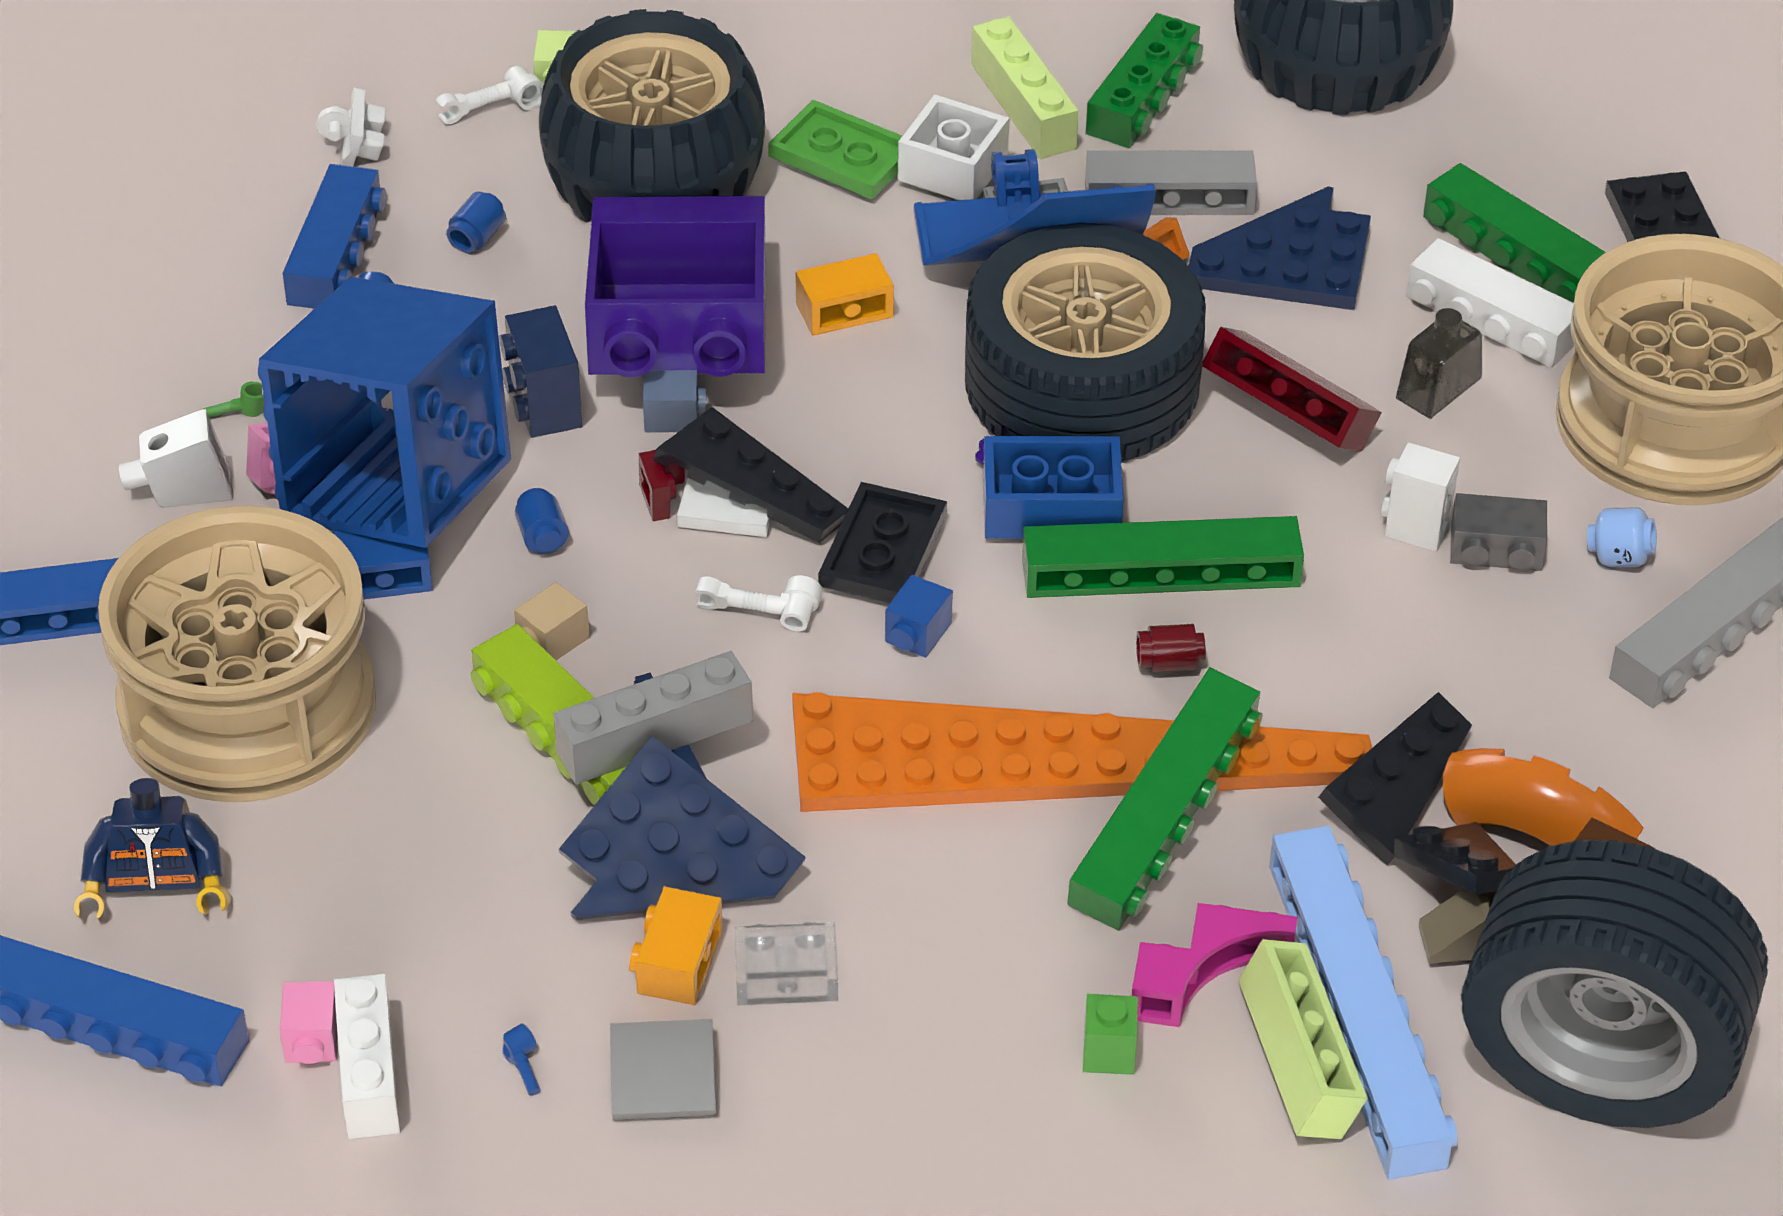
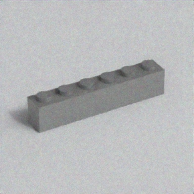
[1609,517,1783,709]

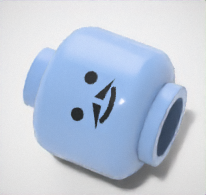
[1587,507,1657,567]

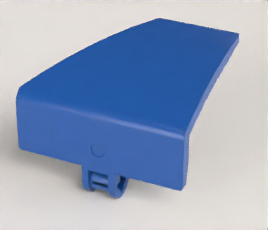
[913,149,1156,266]

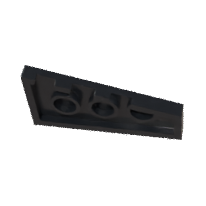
[653,407,848,543]
[1318,692,1472,866]

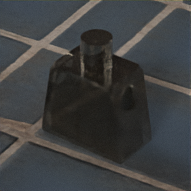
[1396,308,1482,419]

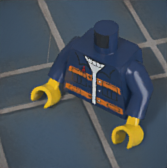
[74,778,231,919]

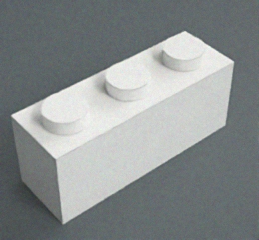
[334,974,400,1140]

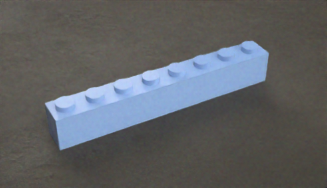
[1269,825,1457,1180]

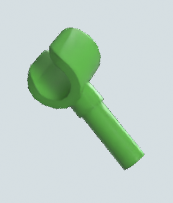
[203,381,265,418]

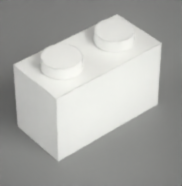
[1381,442,1460,552]

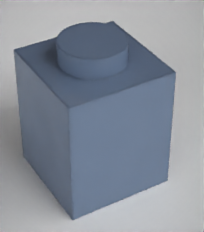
[643,370,706,433]

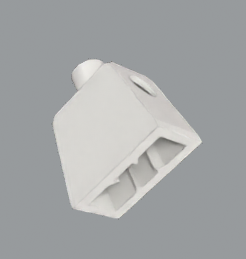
[119,409,232,507]

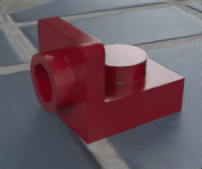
[639,450,685,522]

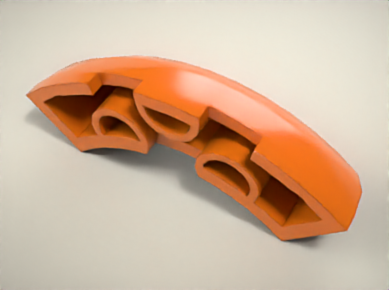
[1443,748,1644,846]

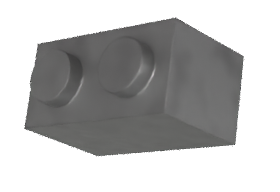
[1450,493,1547,571]

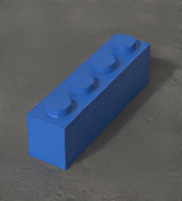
[282,164,386,309]

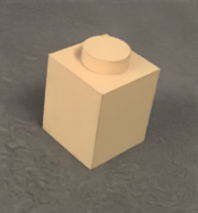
[514,582,589,660]

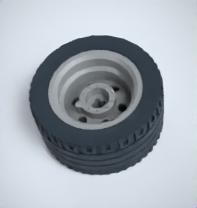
[1461,840,1768,1128]

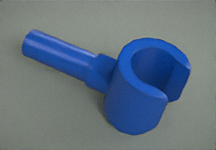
[503,1023,540,1096]

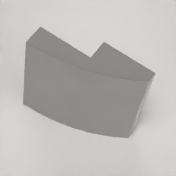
[610,1019,716,1120]

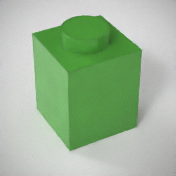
[1083,994,1138,1075]

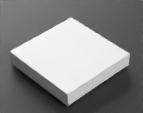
[677,477,771,537]

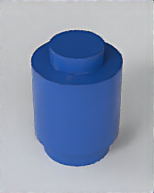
[446,192,506,253]
[515,488,569,554]

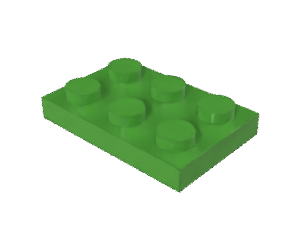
[768,99,902,200]

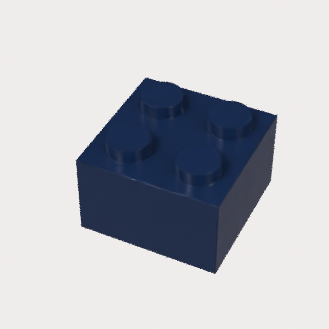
[499,305,582,438]

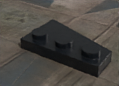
[1394,822,1516,895]

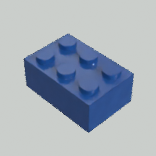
[983,436,1124,539]

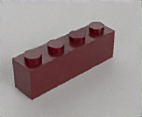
[1202,327,1382,451]

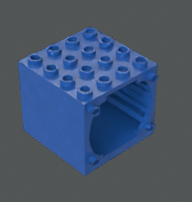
[258,276,511,548]

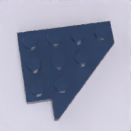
[1188,186,1371,310]
[559,736,806,920]

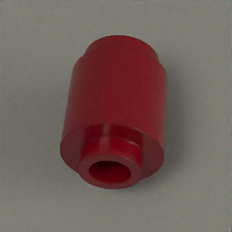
[1136,624,1206,673]

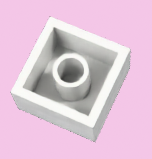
[898,94,1009,200]

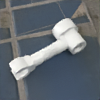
[436,66,544,124]
[695,575,823,632]

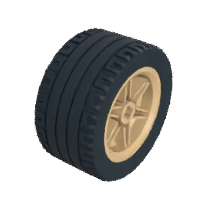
[965,223,1206,462]

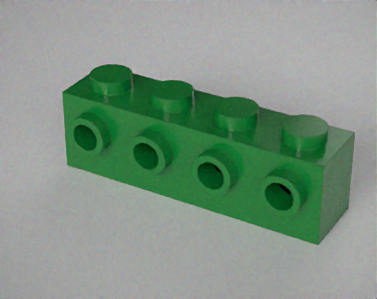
[1085,13,1203,149]

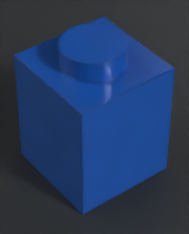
[885,575,953,658]

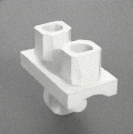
[317,88,385,167]

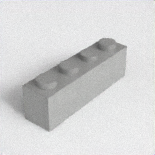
[1085,150,1257,215]
[554,650,753,784]

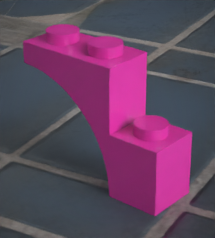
[1131,903,1298,1027]

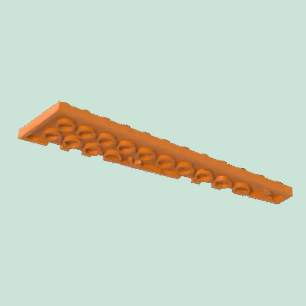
[792,692,1372,812]

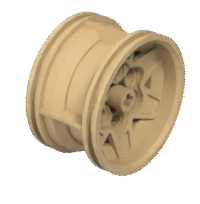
[1556,234,1783,505]
[98,506,376,802]

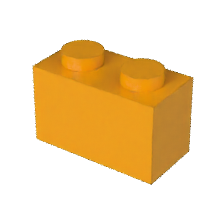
[795,253,894,336]
[629,886,723,1005]

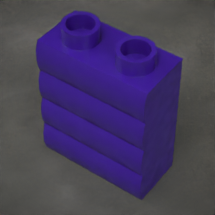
[585,196,766,377]

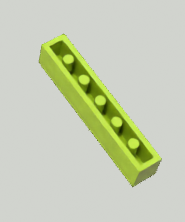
[470,624,626,805]

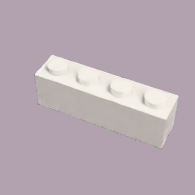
[1406,238,1574,368]

